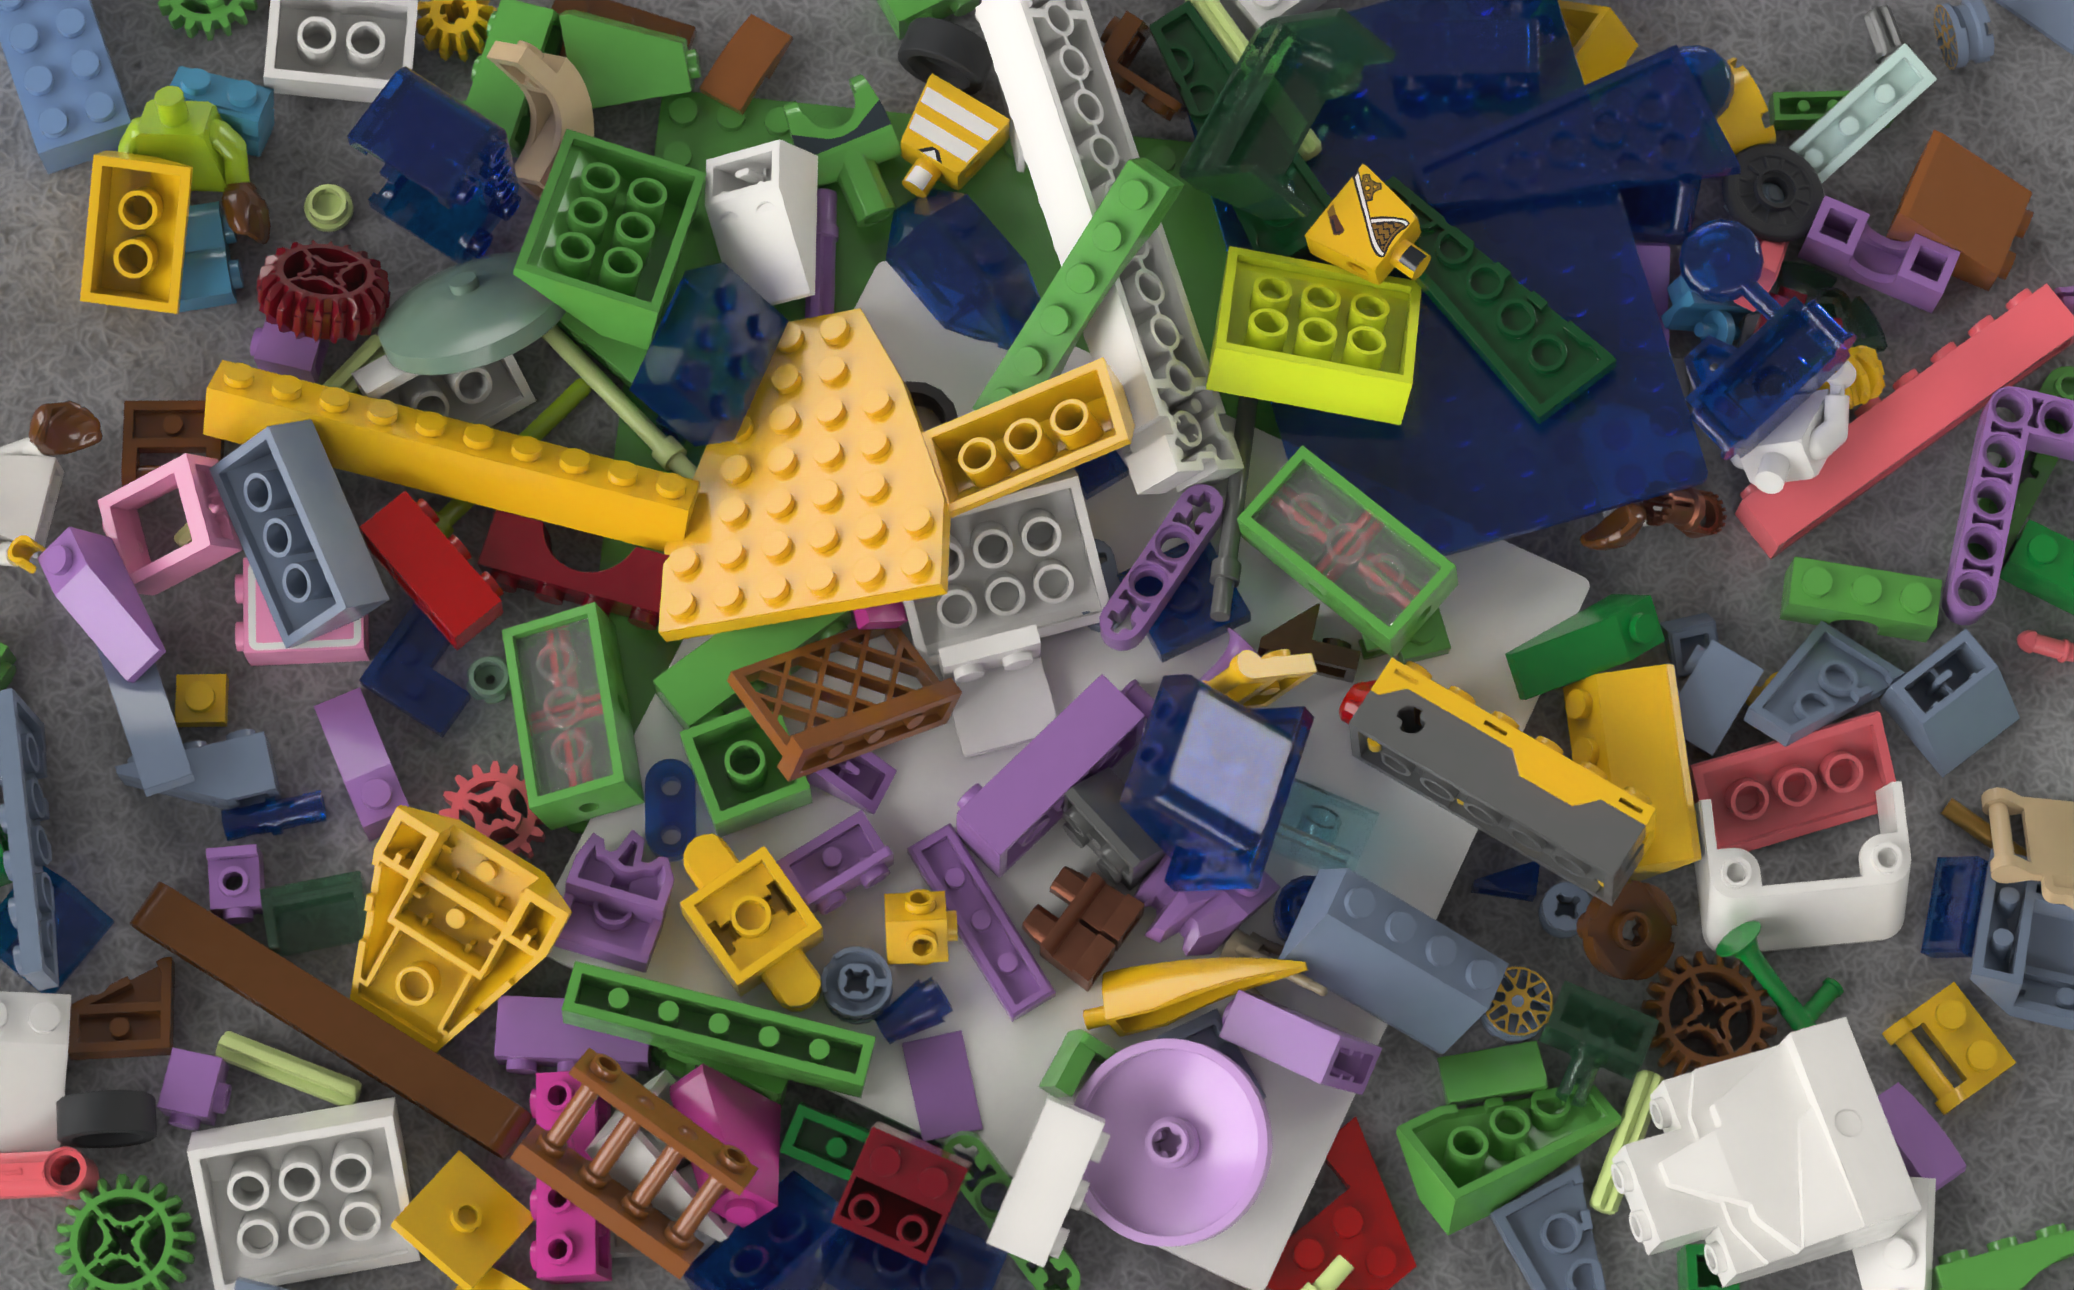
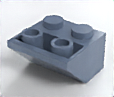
[1879,628,2020,778]

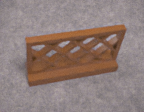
[727,627,962,782]

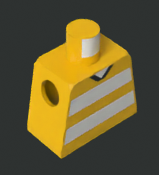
[901,73,1010,198]

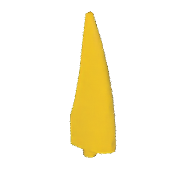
[1083,957,1308,1037]

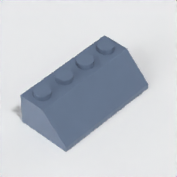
[209,419,389,649]
[1278,868,1509,1054]

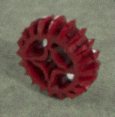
[256,240,391,344]

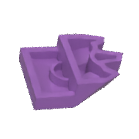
[1133,816,1281,956]
[554,830,675,973]

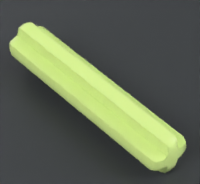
[215,1031,362,1106]
[1589,1069,1664,1215]

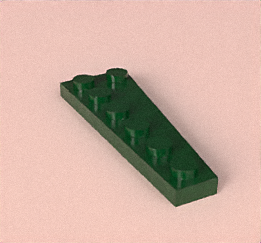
[1384,176,1617,425]

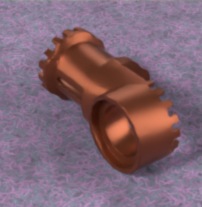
[1640,482,1727,539]

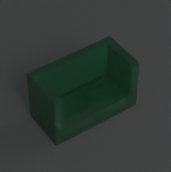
[259,870,368,957]

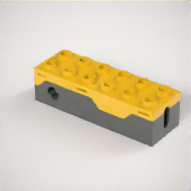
[1338,658,1656,906]

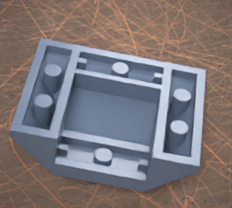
[1970,848,2074,1031]

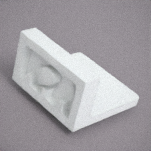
[938,624,1057,757]

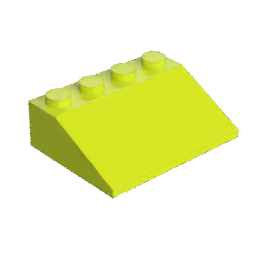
[1206,246,1422,425]

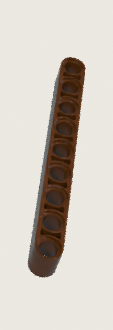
[129,881,533,1160]

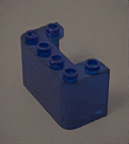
[347,66,521,264]

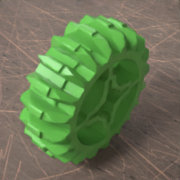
[55,1174,197,1290]

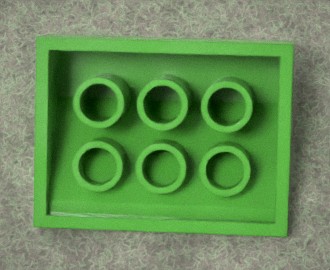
[513,129,707,350]

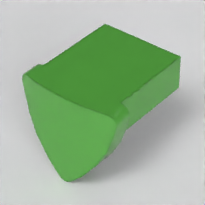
[1038,1029,1117,1097]

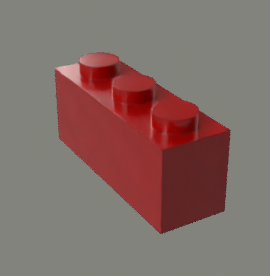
[359,490,504,650]

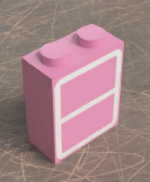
[235,558,370,666]

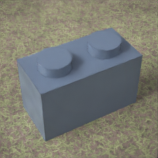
[1678,639,1764,757]

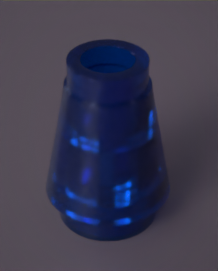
[874,976,954,1044]

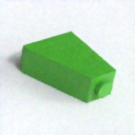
[559,9,701,109]

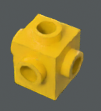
[884,889,958,965]

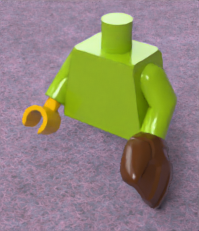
[118,86,271,244]

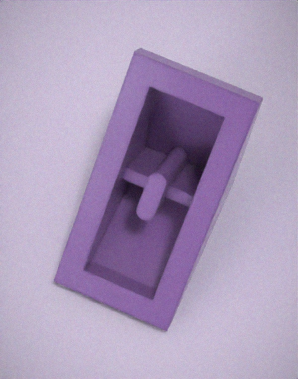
[806,752,897,814]

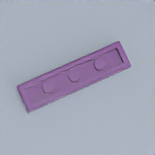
[907,823,1056,1022]

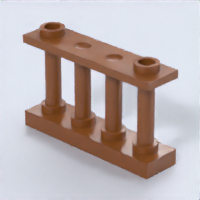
[510,1047,759,1280]

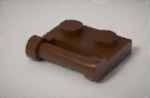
[121,400,224,487]

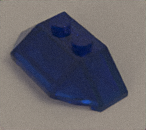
[886,188,1040,350]

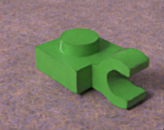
[1358,607,1451,664]

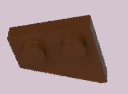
[68,957,175,1060]

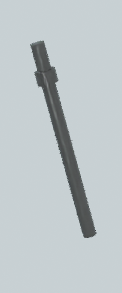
[1210,396,1258,622]

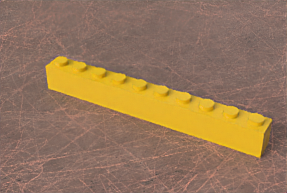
[203,360,700,552]

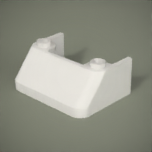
[1694,781,1911,952]

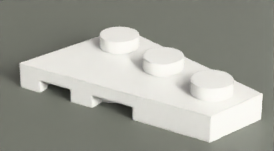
[1852,1177,1936,1290]

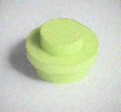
[304,184,353,232]

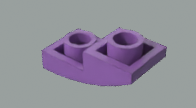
[1878,1082,1966,1192]

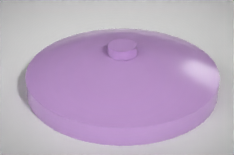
[1074,1039,1272,1247]

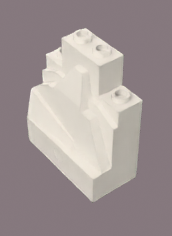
[1611,1017,1922,1287]

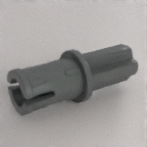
[1864,5,1912,64]

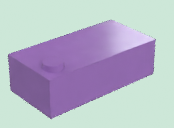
[957,674,1145,878]

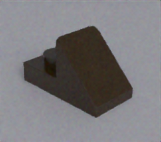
[1258,603,1361,683]

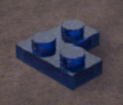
[359,603,471,738]

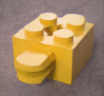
[680,834,824,1012]

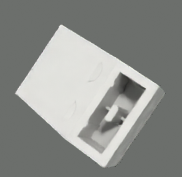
[705,139,818,313]

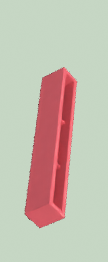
[1735,283,2074,559]

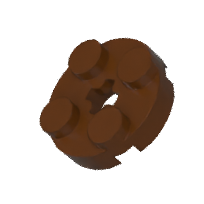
[1576,879,1677,980]

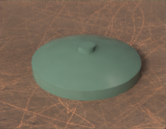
[378,251,566,375]

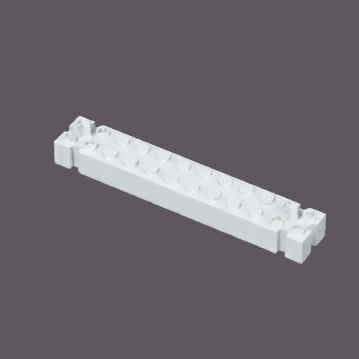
[975,0,1244,495]

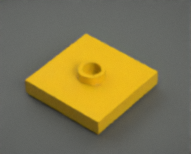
[391,1150,534,1290]

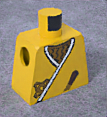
[1305,164,1431,285]

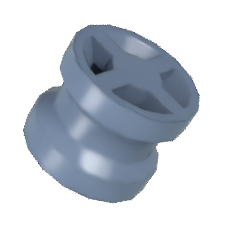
[1538,882,1591,939]

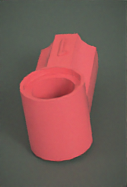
[0,1146,99,1200]

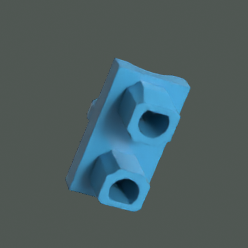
[1661,274,1760,353]

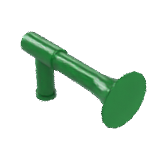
[1716,921,1844,1032]

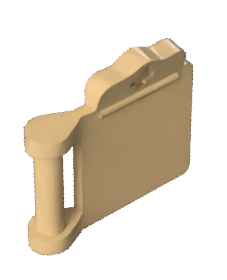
[1981,787,2074,910]

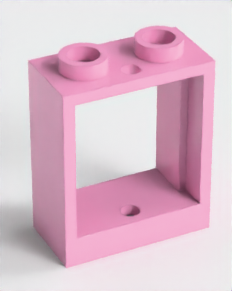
[97,453,243,596]

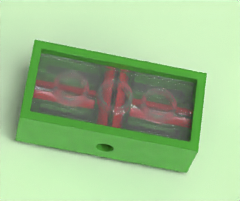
[1237,445,1459,658]
[502,602,645,830]

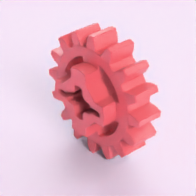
[439,761,546,859]

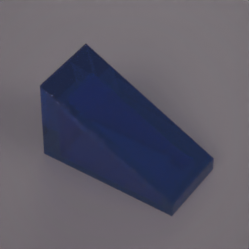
[1470,861,1540,902]

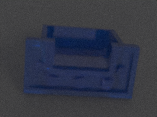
[1119,674,1314,892]

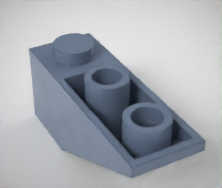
[115,729,282,811]

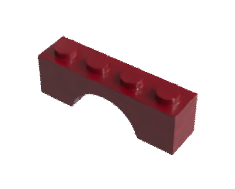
[477,509,670,630]

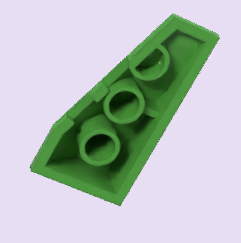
[1396,1082,1622,1236]

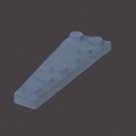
[0,688,59,991]

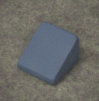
[1660,613,1719,678]

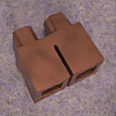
[1022,866,1145,992]

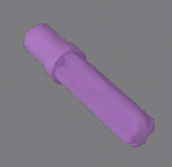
[805,189,839,319]

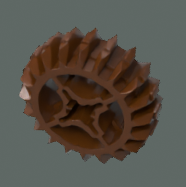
[1640,951,1777,1077]

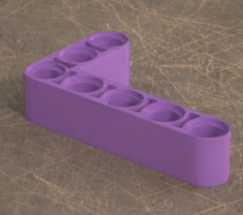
[1942,386,2074,625]

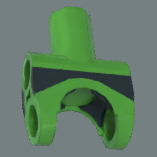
[783,74,902,227]

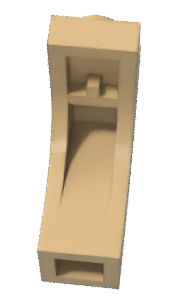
[486,41,594,201]

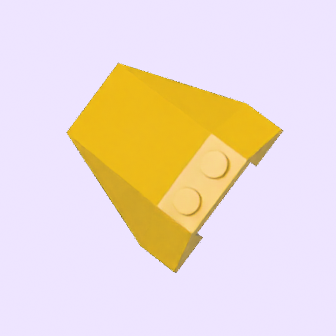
[350,805,572,1053]

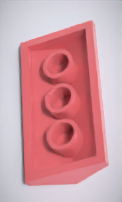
[1689,711,1896,851]

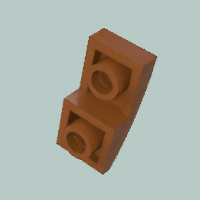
[699,14,793,115]

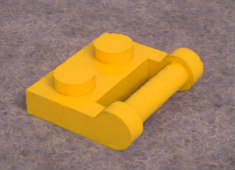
[1187,649,1317,714]
[1882,982,2016,1115]

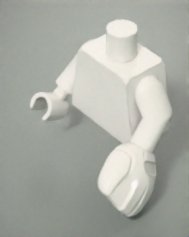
[1685,354,1857,494]

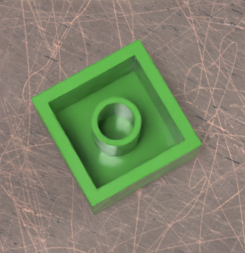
[679,696,813,837]

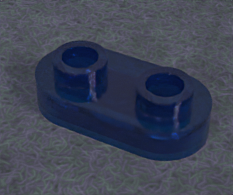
[645,759,697,862]

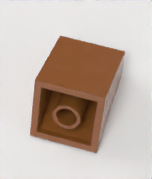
[1885,130,2034,291]

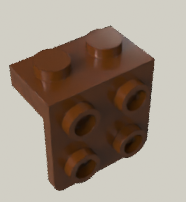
[1100,11,1188,121]

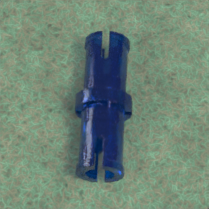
[221,790,327,842]

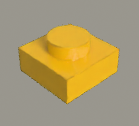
[175,674,229,727]

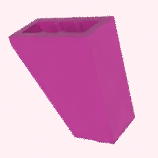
[669,1063,781,1228]

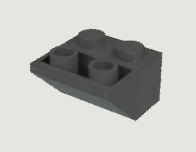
[1062,767,1177,891]

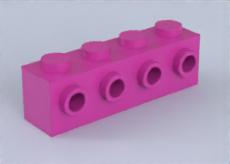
[530,1071,612,1284]

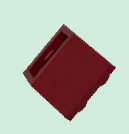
[831,1121,972,1264]

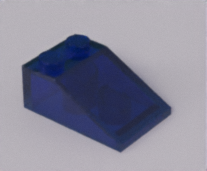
[683,1170,852,1290]

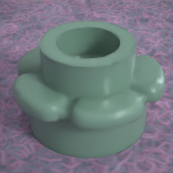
[466,656,511,704]

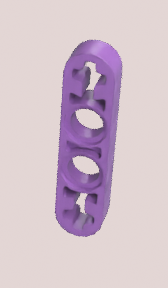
[1099,484,1224,651]

